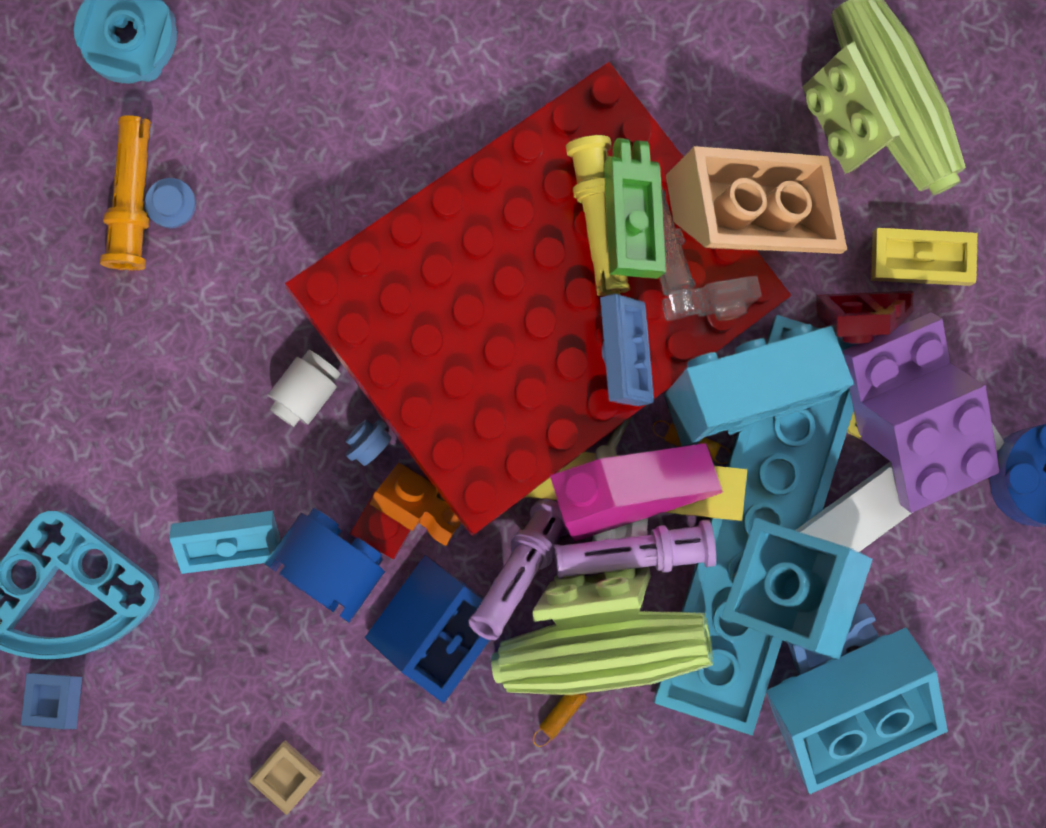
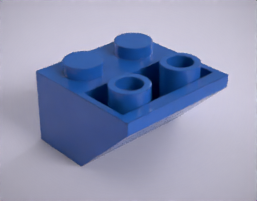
[364,555,490,703]

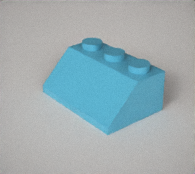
[766,627,948,795]

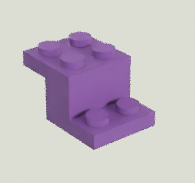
[842,312,999,513]

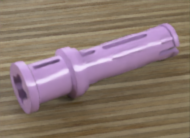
[469,499,570,640]
[554,520,716,579]

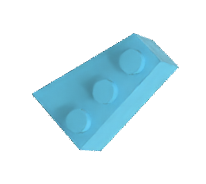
[664,324,854,447]

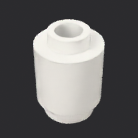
[268,350,341,427]

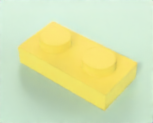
[871,228,978,286]

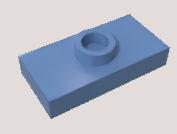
[600,294,654,406]

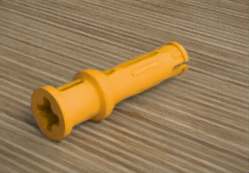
[100,115,151,271]

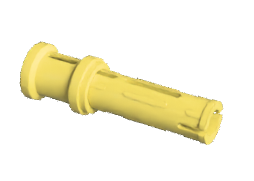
[566,135,630,296]

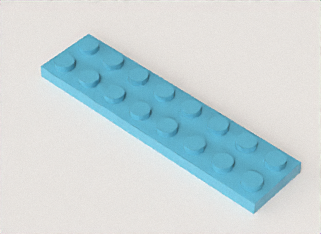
[653,315,857,736]

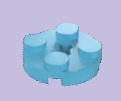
[74,0,177,84]

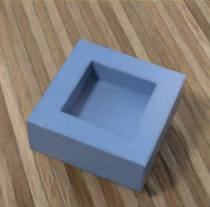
[21,673,82,729]

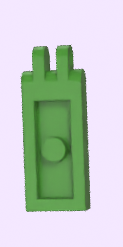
[604,138,666,279]

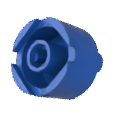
[990,424,1046,527]
[264,508,385,623]

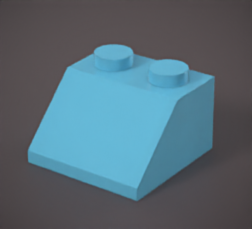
[721,518,873,659]

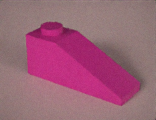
[550,443,723,542]

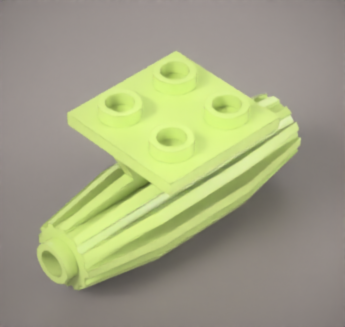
[802,0,966,196]
[491,567,713,695]

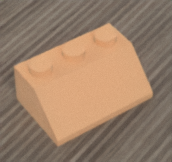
[666,146,847,254]

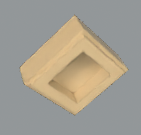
[249,740,323,815]

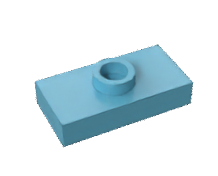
[169,510,281,574]

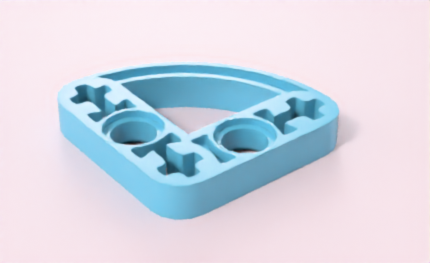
[0,511,160,659]

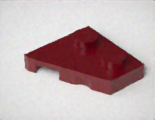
[816,290,914,344]

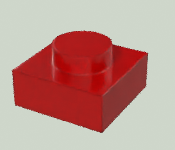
[350,490,411,559]

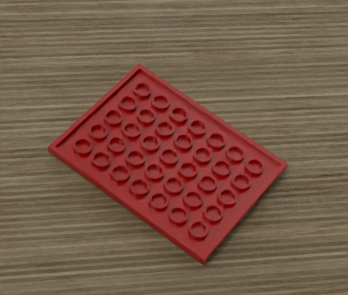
[285,62,792,536]

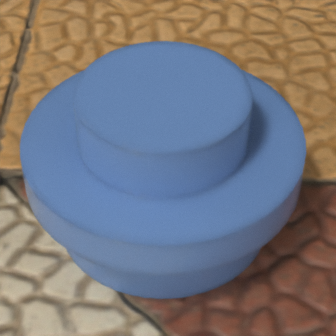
[145,178,196,228]
[345,419,392,466]

